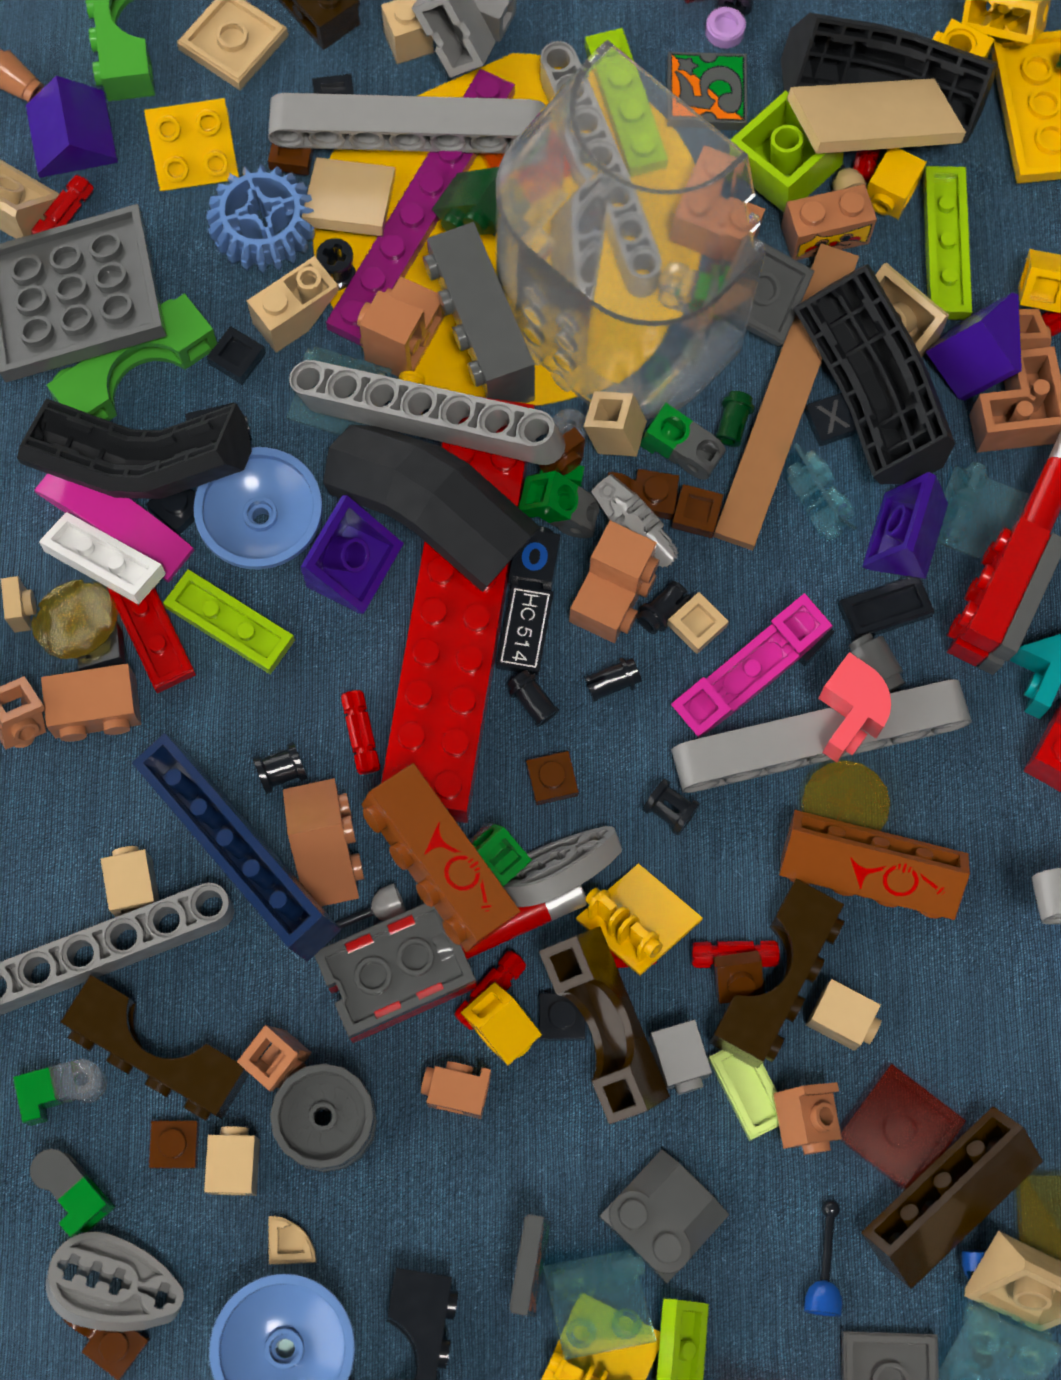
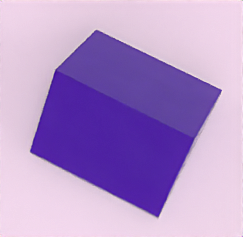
[26,75,118,178]
[925,292,1022,401]
[862,472,948,579]
[301,495,404,614]

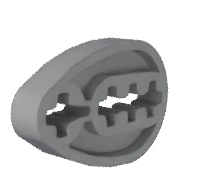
[503,826,622,907]
[46,1232,184,1332]

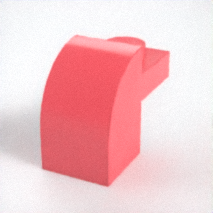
[818,652,891,763]

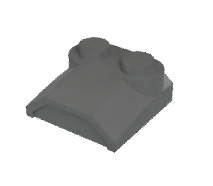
[599,1149,729,1284]

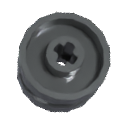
[270,1064,378,1173]

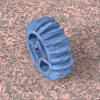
[207,164,315,273]

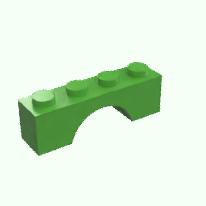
[85,0,155,102]
[47,293,217,421]

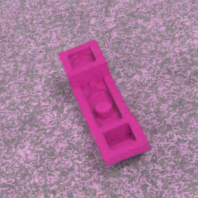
[34,474,194,583]
[671,593,833,738]

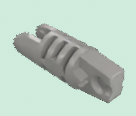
[591,474,679,568]

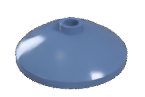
[194,447,323,570]
[209,1274,355,1380]

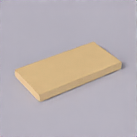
[787,78,966,154]

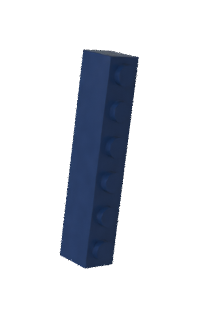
[132,733,341,962]

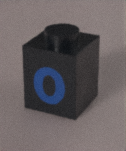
[509,526,561,591]

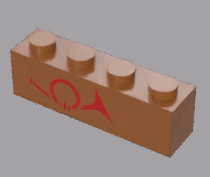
[361,763,520,952]
[779,809,970,920]

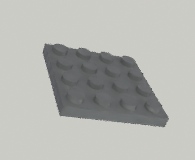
[0,204,167,383]

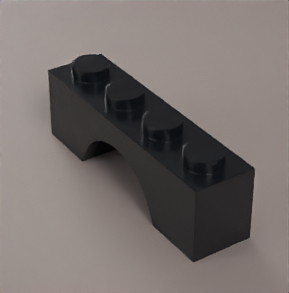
[386,1267,459,1380]

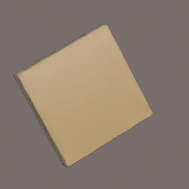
[177,0,288,90]
[302,157,395,236]

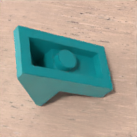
[1010,634,1061,719]

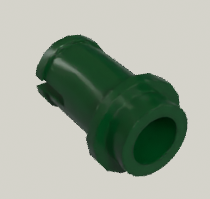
[715,391,755,447]

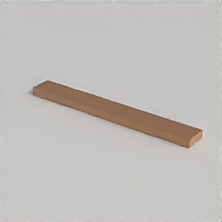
[713,243,859,551]

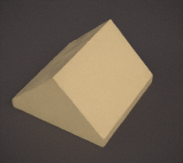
[0,160,59,239]
[875,263,949,358]
[964,1231,1061,1332]

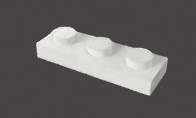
[39,512,166,605]

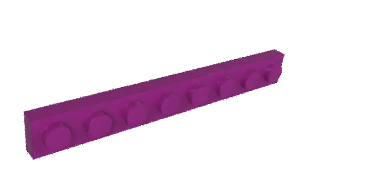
[326,69,515,347]

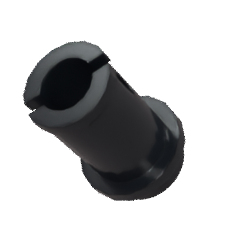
[637,581,691,634]
[584,657,642,702]
[507,670,559,727]

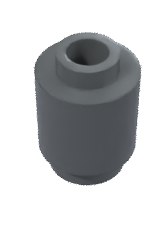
[848,633,905,693]

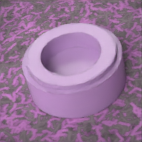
[706,7,746,49]

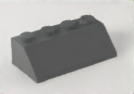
[423,222,535,403]

